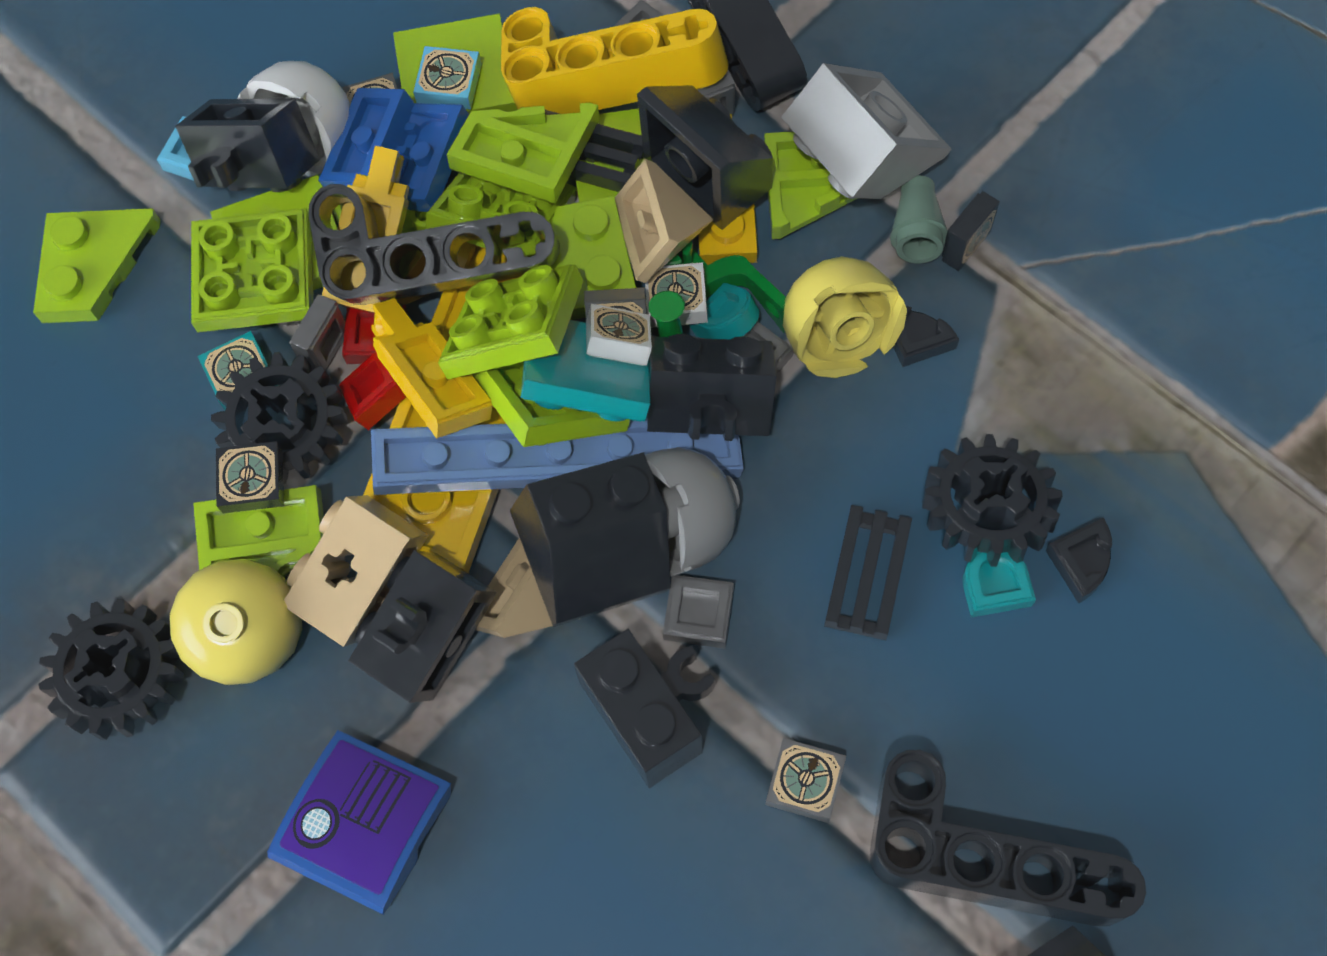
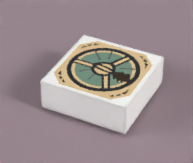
[645,262,708,328]
[586,303,652,366]

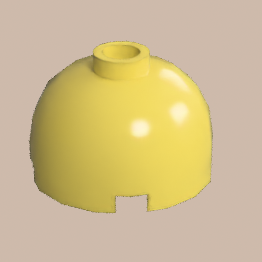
[783,256,907,378]
[169,559,302,685]

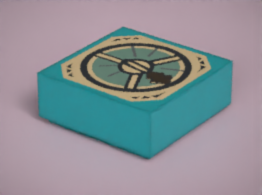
[197,331,278,410]

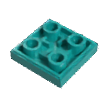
[521,320,650,422]

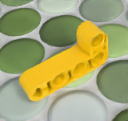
[501,7,729,114]

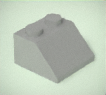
[781,63,952,199]

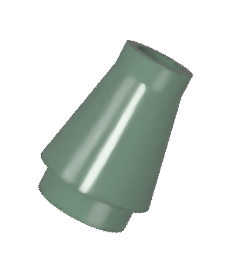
[890,175,948,263]

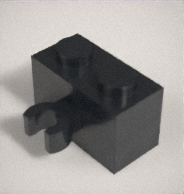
[175,98,320,192]
[647,334,777,441]
[348,550,497,703]
[573,628,715,788]

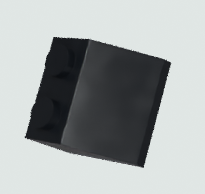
[637,85,773,230]
[510,452,671,627]

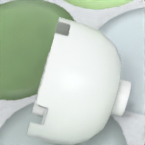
[237,61,350,177]

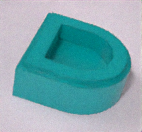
[688,283,759,339]
[963,552,1036,618]

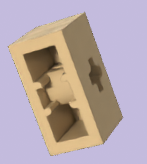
[284,495,429,647]

